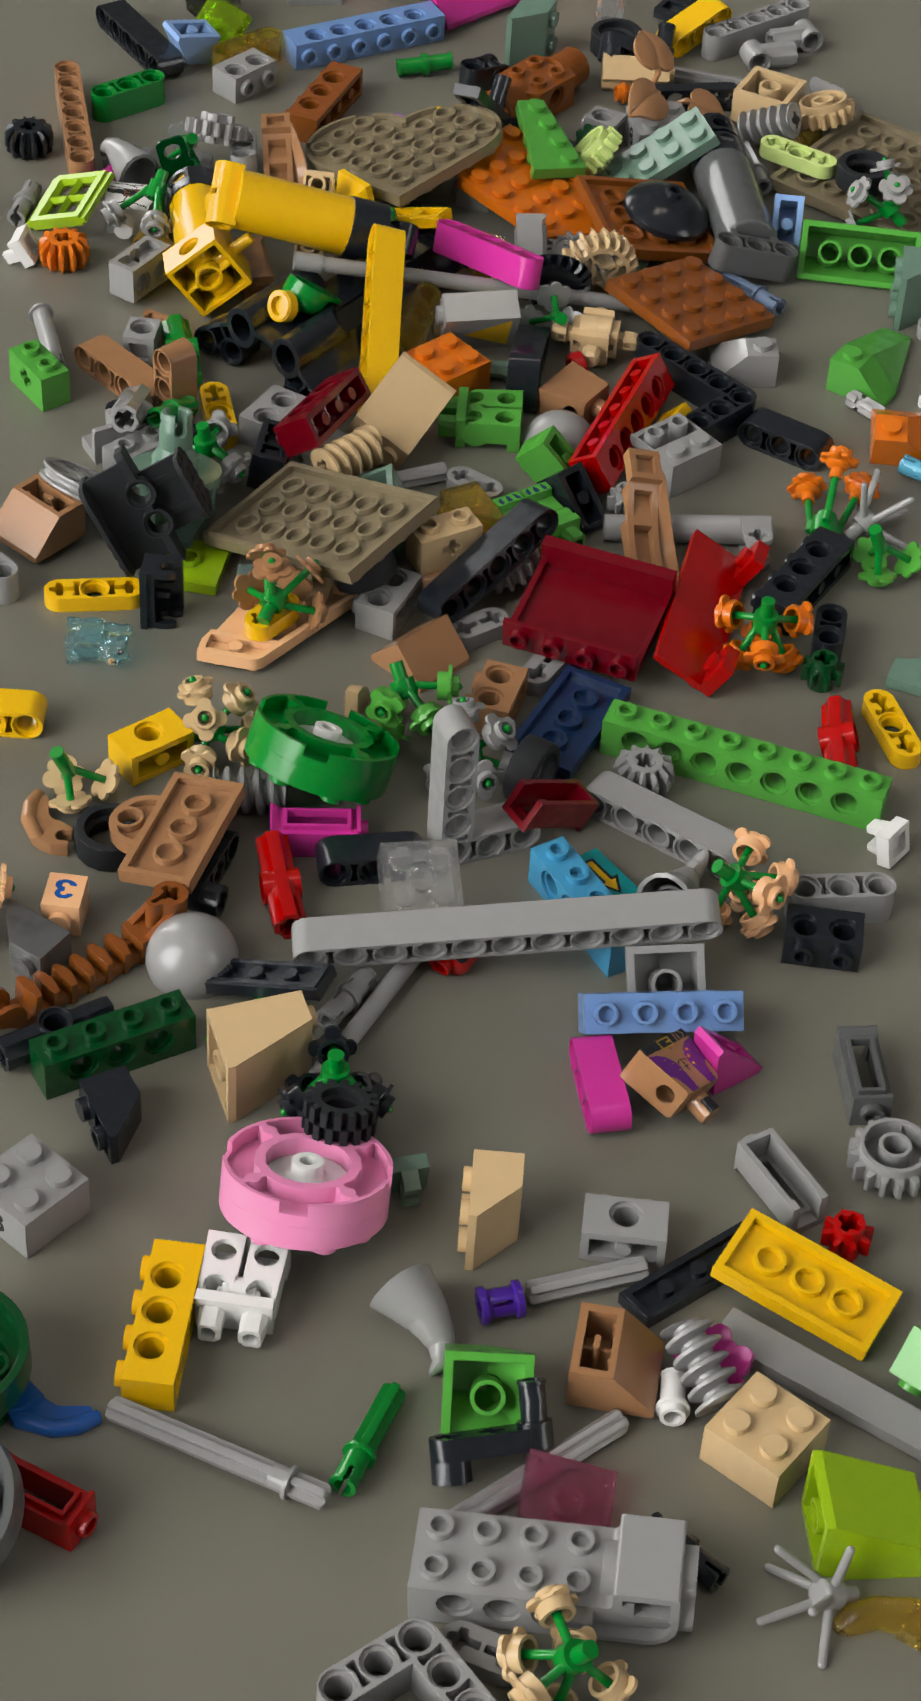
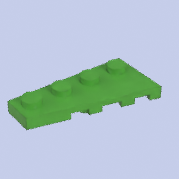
[515,98,587,179]

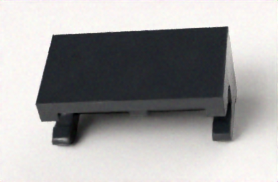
[139,553,185,630]

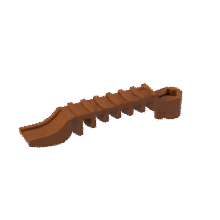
[0,881,189,1030]

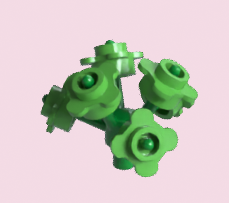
[365,660,463,742]

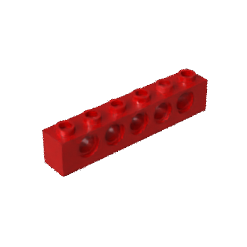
[568,353,675,494]

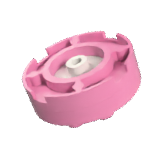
[219,1117,393,1255]

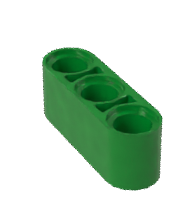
[91,69,165,123]

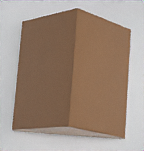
[371,614,470,694]

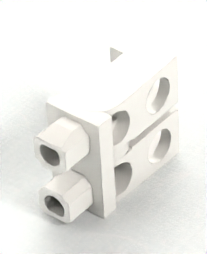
[194,1229,291,1348]

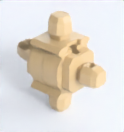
[551,306,638,367]

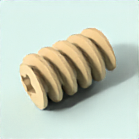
[310,424,383,476]

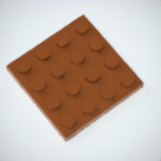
[574,175,715,264]
[604,256,776,352]

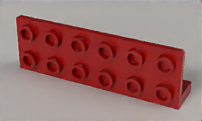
[653,530,770,697]

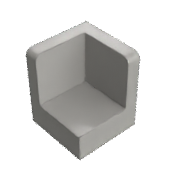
[82,408,125,464]

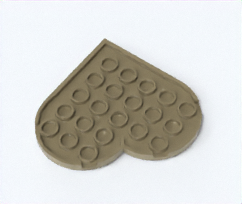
[305,103,503,207]

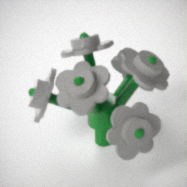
[845,157,913,228]

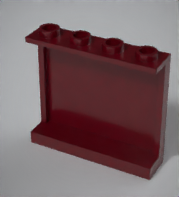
[502,535,677,682]

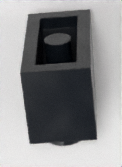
[536,461,606,535]

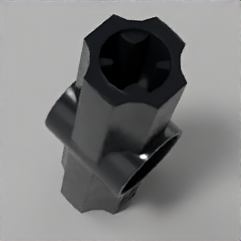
[0,996,115,1071]

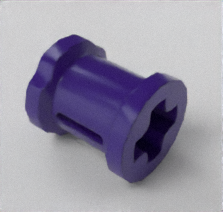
[475,1279,526,1326]

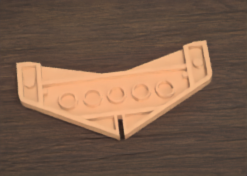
[197,573,362,671]

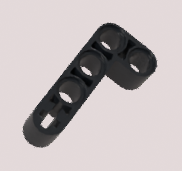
[506,324,550,413]

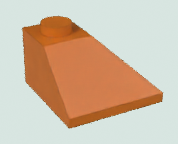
[870,409,921,466]

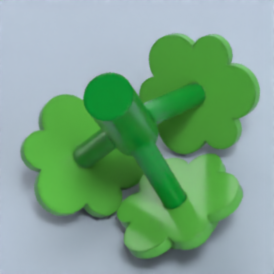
[852,524,921,587]

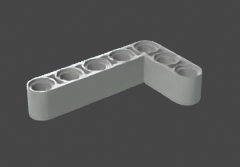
[427,704,541,867]
[316,1618,496,1701]

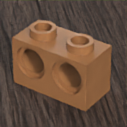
[465,659,529,734]

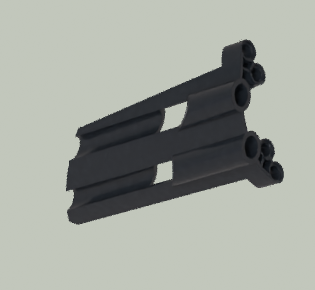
[194,200,463,397]

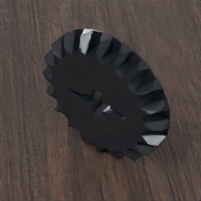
[522,254,593,306]

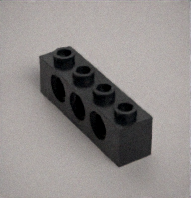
[750,526,855,637]

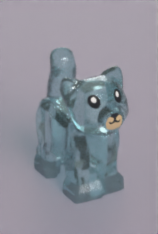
[65,617,133,667]

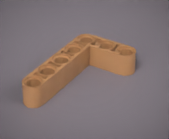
[73,334,198,418]

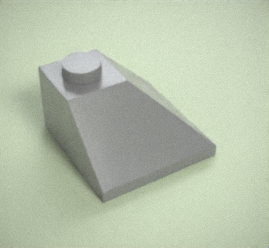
[708,336,779,388]
[625,943,706,992]

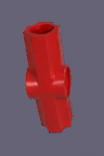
[817,695,860,768]
[255,830,306,939]

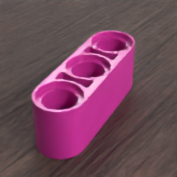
[569,1034,632,1134]

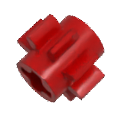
[820,1209,874,1263]

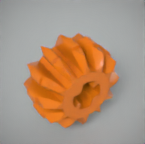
[38,226,90,274]

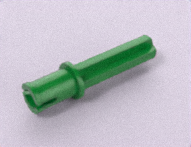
[329,1382,406,1497]

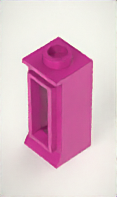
[270,803,368,857]

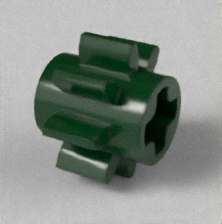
[800,649,845,693]

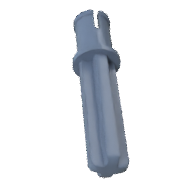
[713,268,786,317]

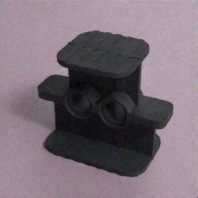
[78,445,213,577]

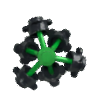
[277,1025,396,1119]

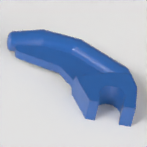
[7,1380,102,1438]

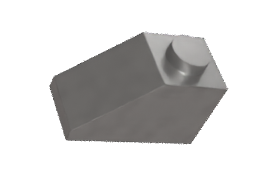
[5,899,72,981]

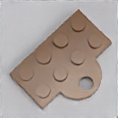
[108,772,246,894]

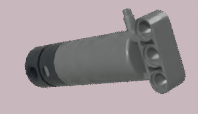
[688,113,799,282]

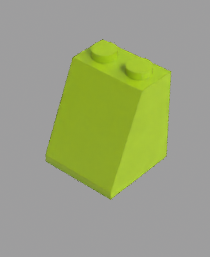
[801,1450,921,1580]

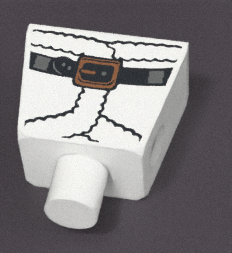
[105,181,154,239]

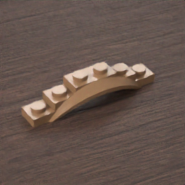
[261,112,307,184]
[620,448,679,633]

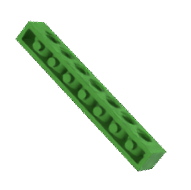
[599,698,893,830]

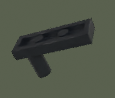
[452,74,512,127]

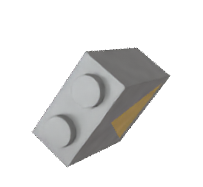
[431,289,521,348]

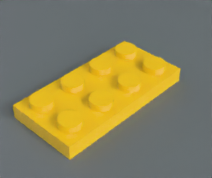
[710,1208,903,1362]

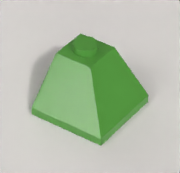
[441,1343,535,1434]

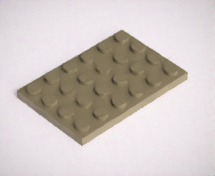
[202,461,441,585]

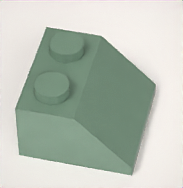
[504,0,560,67]

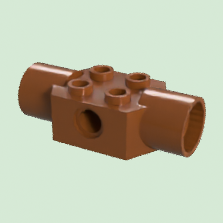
[487,46,590,128]

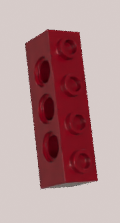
[273,366,371,458]

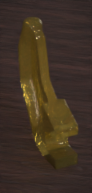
[832,1595,921,1651]

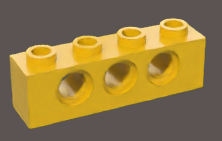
[114,1238,206,1412]

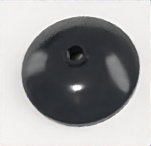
[624,181,710,242]

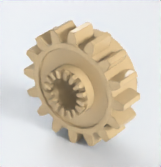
[798,90,856,131]

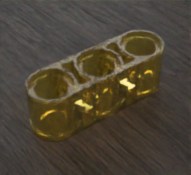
[212,27,281,76]
[399,281,442,357]

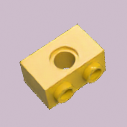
[108,707,194,786]

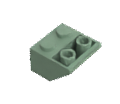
[888,245,921,331]

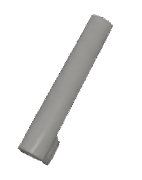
[603,514,774,571]

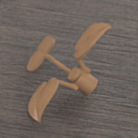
[628,30,724,121]

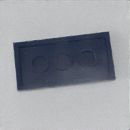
[505,665,632,779]

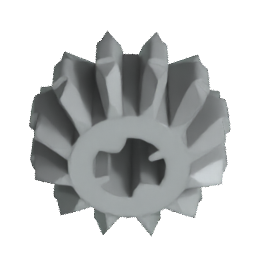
[612,744,675,797]

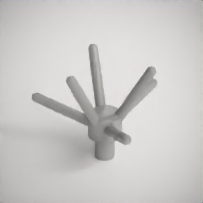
[843,468,915,550]
[756,1545,860,1669]

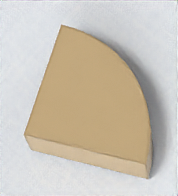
[344,684,370,718]

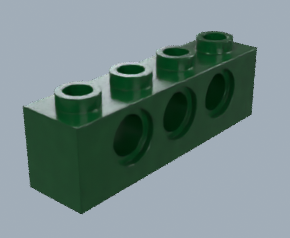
[29,989,196,1100]

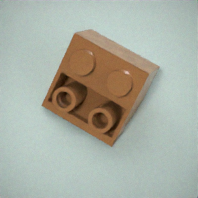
[0,473,86,564]
[565,1302,665,1419]

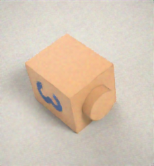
[40,872,90,936]

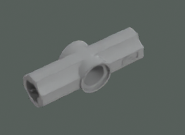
[109,384,154,434]

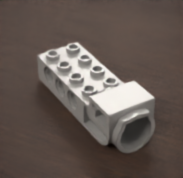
[407,1507,700,1645]

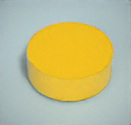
[267,290,298,322]

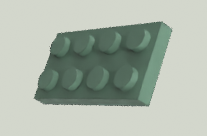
[600,106,720,180]

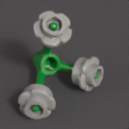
[100,169,173,240]

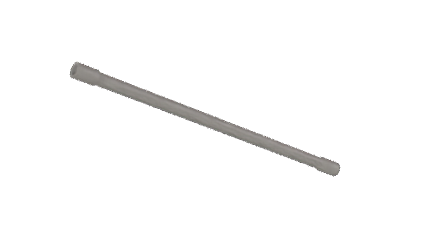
[293,251,635,313]

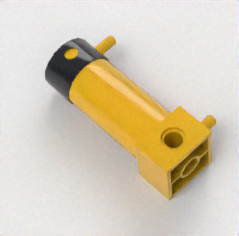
[163,165,255,317]

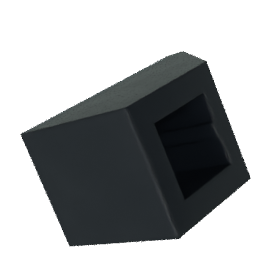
[75,1065,142,1165]

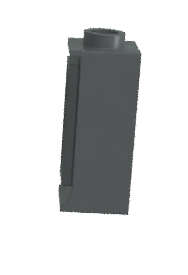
[832,1025,895,1126]

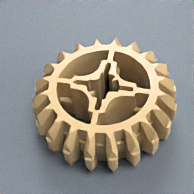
[562,227,639,294]

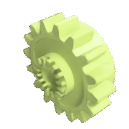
[574,125,623,176]

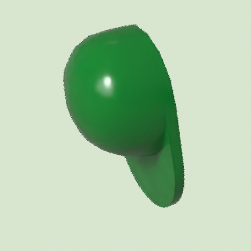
[283,272,342,315]

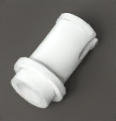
[655,1367,691,1427]

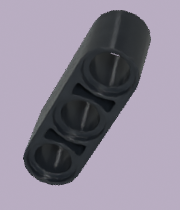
[737,407,834,471]
[314,831,428,887]

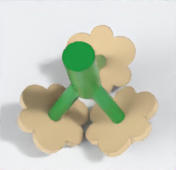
[42,746,120,814]

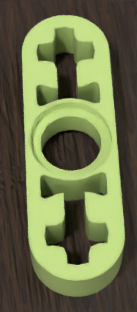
[759,135,837,180]

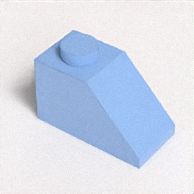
[162,19,221,65]
[772,193,805,252]

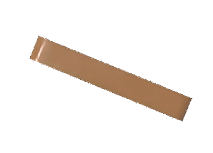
[54,60,95,189]

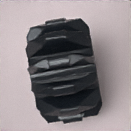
[4,116,54,161]

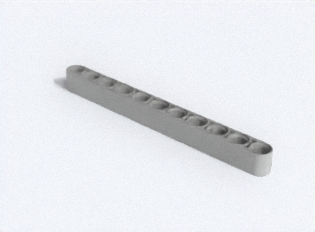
[291,888,723,968]

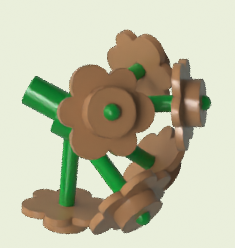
[232,543,328,631]

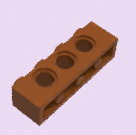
[285,61,363,143]

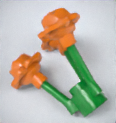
[787,445,880,536]

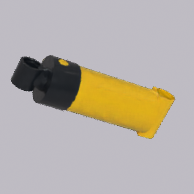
[205,160,419,262]

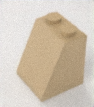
[344,351,456,471]
[206,990,318,1123]

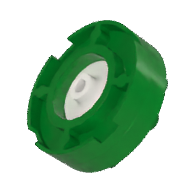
[244,694,400,805]

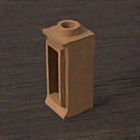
[234,236,274,301]

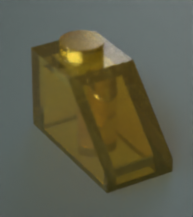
[437,481,504,535]

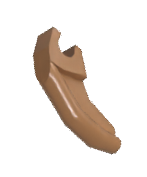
[21,789,74,857]

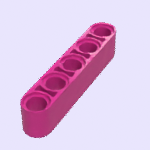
[433,219,544,290]

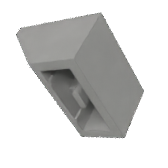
[630,413,723,498]

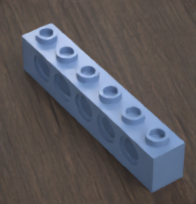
[282,0,445,71]

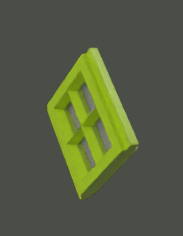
[26,170,115,230]

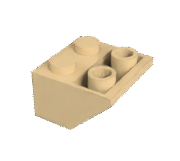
[457,1149,525,1270]

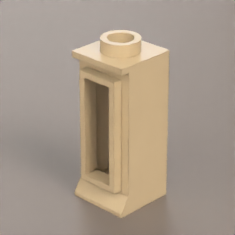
[601,53,675,91]

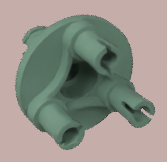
[132,406,222,525]

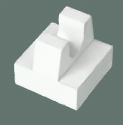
[2,224,40,268]
[867,816,910,869]

